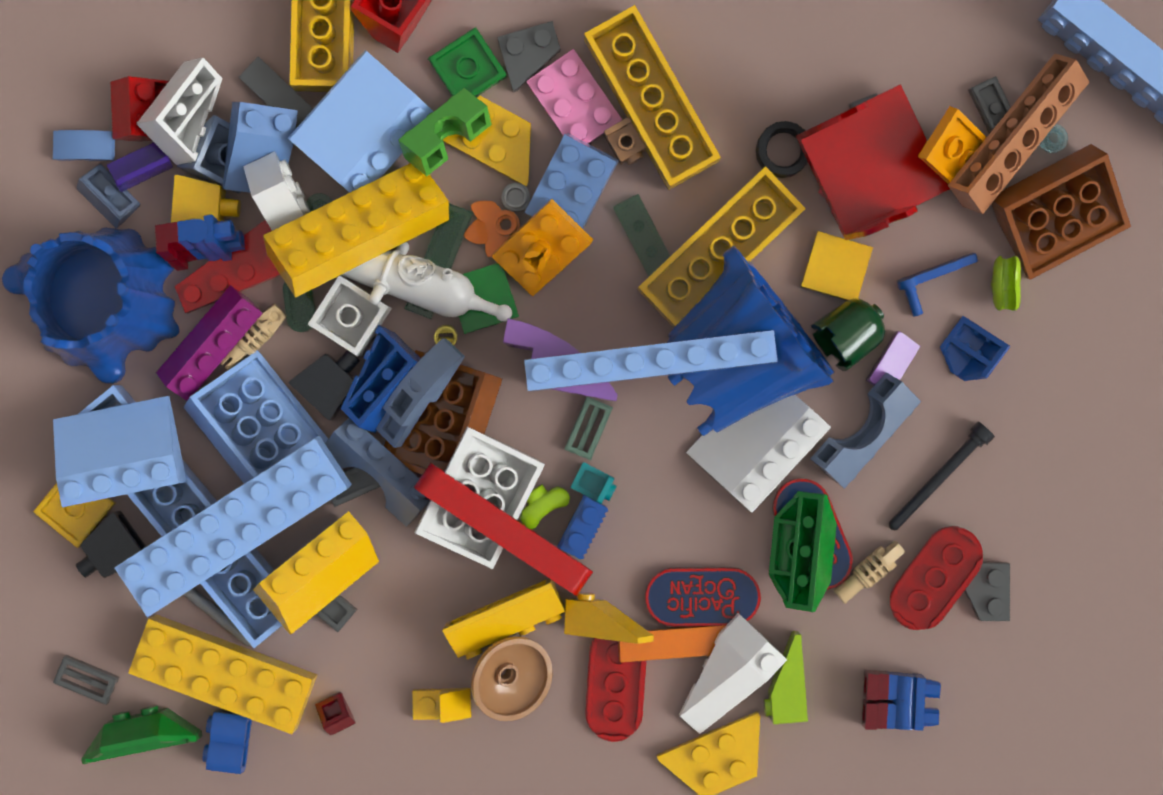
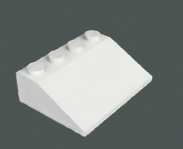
[686,395,831,513]
[414,427,545,569]

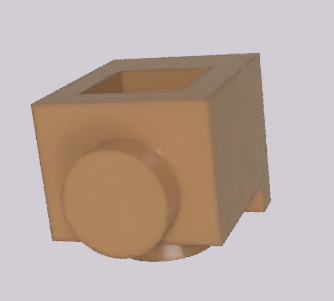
[603,117,646,165]

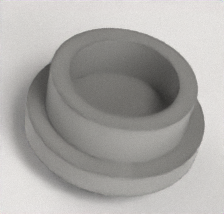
[501,183,530,212]

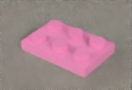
[526,49,622,144]

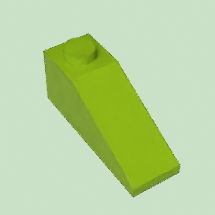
[764,631,808,724]

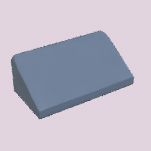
[77,163,141,228]

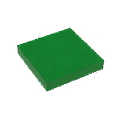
[428,27,507,97]
[459,263,519,334]

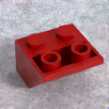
[110,76,169,142]

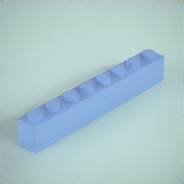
[524,330,778,391]

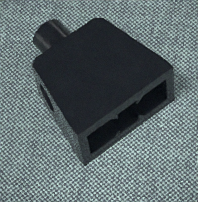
[288,350,360,420]
[76,510,147,578]

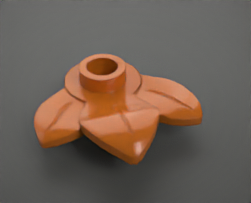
[464,201,520,257]

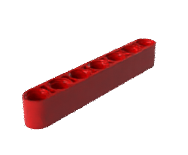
[414,463,593,596]

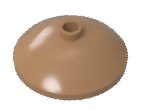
[471,637,553,721]

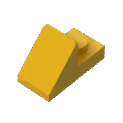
[412,688,471,723]

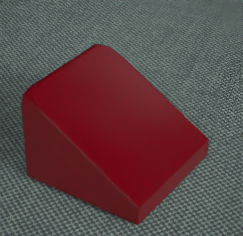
[315,692,356,735]

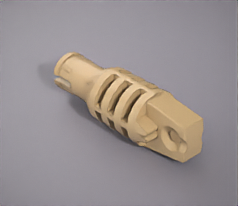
[220,303,286,370]
[833,541,905,604]

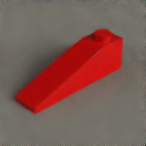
[350,0,432,53]

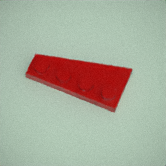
[174,220,281,314]

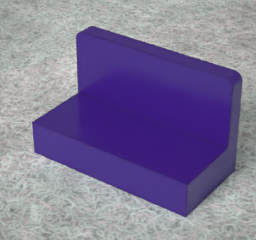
[107,142,173,192]

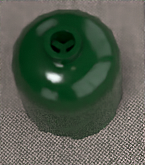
[811,298,885,371]

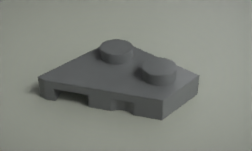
[497,21,561,92]
[964,562,1010,621]

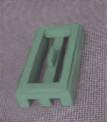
[564,397,613,460]

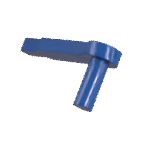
[896,253,978,317]

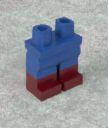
[155,214,245,271]
[862,669,941,731]

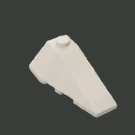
[679,613,787,734]

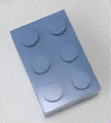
[524,133,619,229]

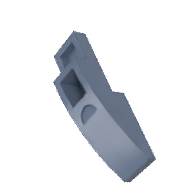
[376,338,465,448]

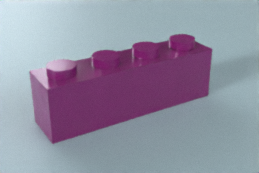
[156,285,263,401]

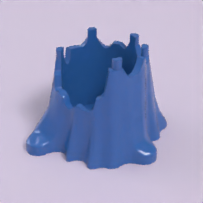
[2,227,180,384]
[667,245,834,436]

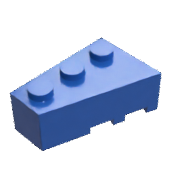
[341,325,421,433]

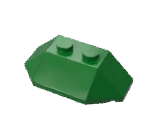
[769,491,837,612]
[81,705,203,764]

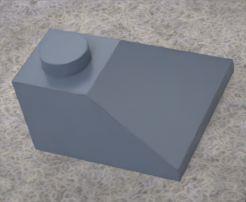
[177,115,241,193]

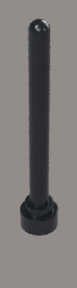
[889,421,995,531]

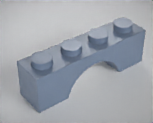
[810,372,921,489]
[325,418,430,527]

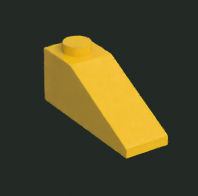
[564,593,654,644]

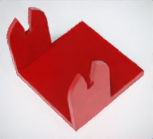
[796,84,950,240]

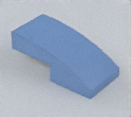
[53,130,115,162]

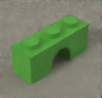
[398,88,492,177]

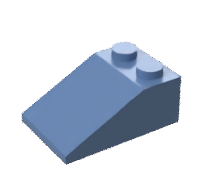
[223,102,298,193]

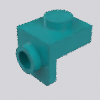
[570,462,617,504]

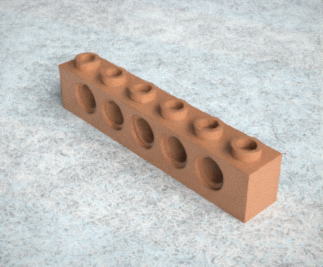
[948,53,1089,214]

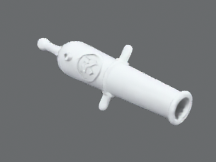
[341,242,512,322]

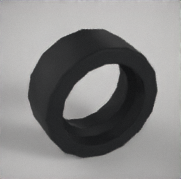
[755,121,808,178]

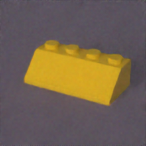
[253,511,379,635]
[442,578,565,659]

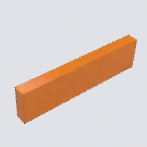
[618,625,726,662]

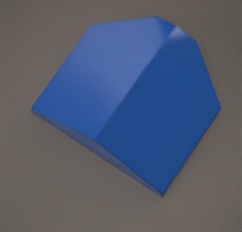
[940,316,1010,381]

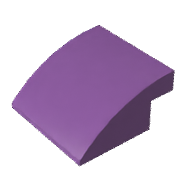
[503,319,618,401]

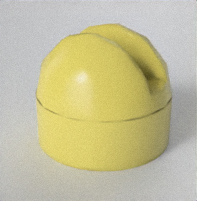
[434,325,457,345]

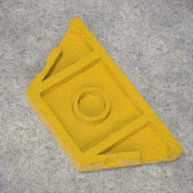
[443,96,531,188]
[656,711,760,795]

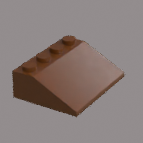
[992,144,1131,280]
[384,350,503,474]

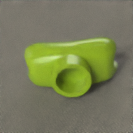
[991,256,1021,311]
[520,484,570,529]

